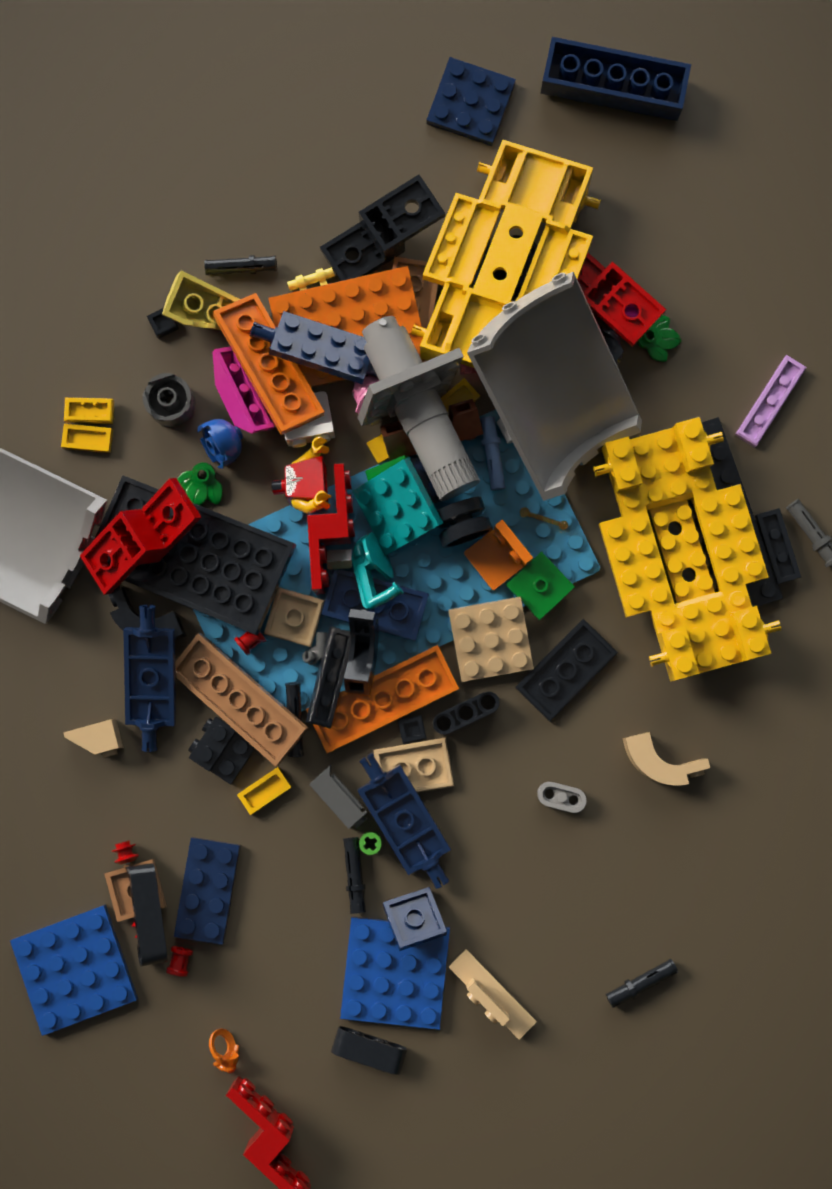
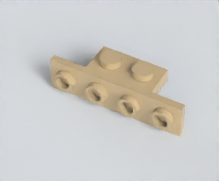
[449,949,537,1040]

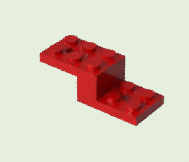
[578,253,666,347]
[307,463,355,595]
[80,478,202,595]
[226,1076,311,1189]

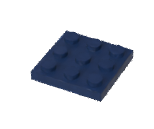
[426,57,516,146]

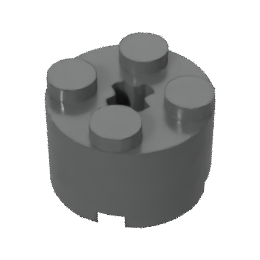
[143,373,196,427]

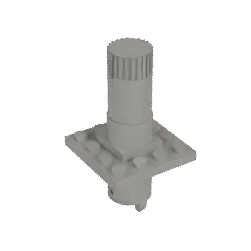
[358,316,480,501]

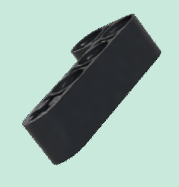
[128,863,168,967]

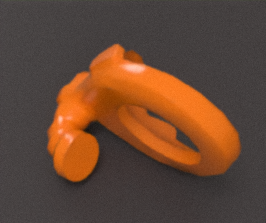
[209,1028,239,1073]

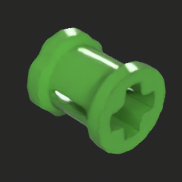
[359,831,382,855]

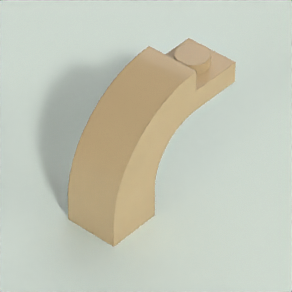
[622,732,710,786]

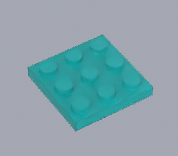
[352,457,443,556]

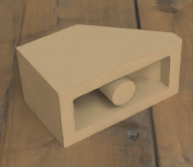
[64,719,124,758]

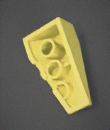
[162,270,268,330]

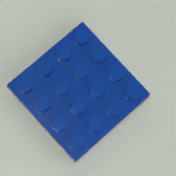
[10,904,138,1036]
[340,917,450,1030]

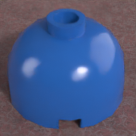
[197,419,243,469]

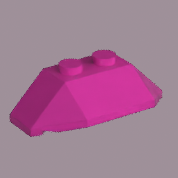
[213,346,275,434]

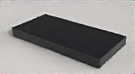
[515,619,618,722]

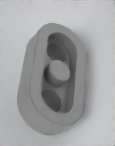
[537,781,586,813]

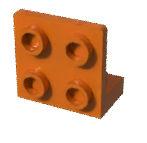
[464,519,533,590]

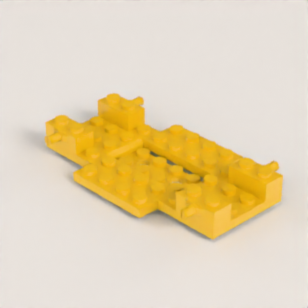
[411,140,601,368]
[593,417,781,682]

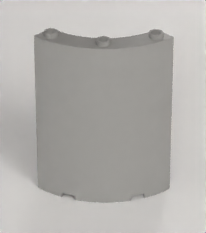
[467,271,642,501]
[0,448,107,624]

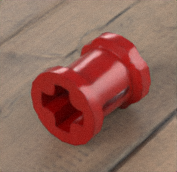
[234,632,267,656]
[166,946,193,977]

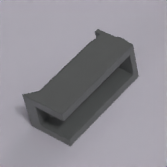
[309,765,368,829]

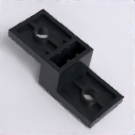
[320,174,445,281]

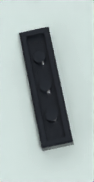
[306,627,350,728]

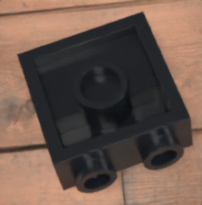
[188,716,255,785]

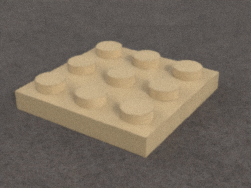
[448,596,534,682]

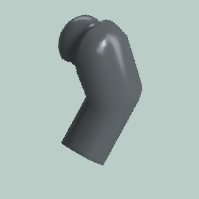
[302,632,328,665]

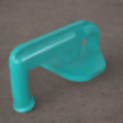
[352,532,404,610]

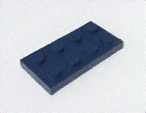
[321,569,429,641]
[174,837,240,945]

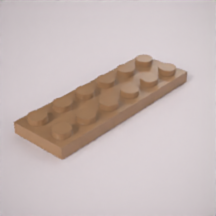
[175,633,308,767]

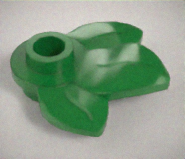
[637,315,681,362]
[177,462,223,506]

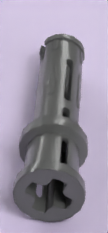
[786,498,832,568]

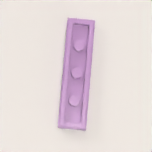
[735,355,807,448]

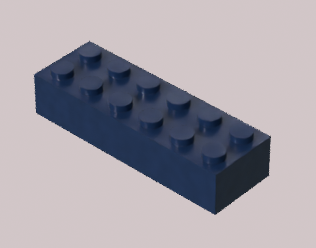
[540,37,692,121]

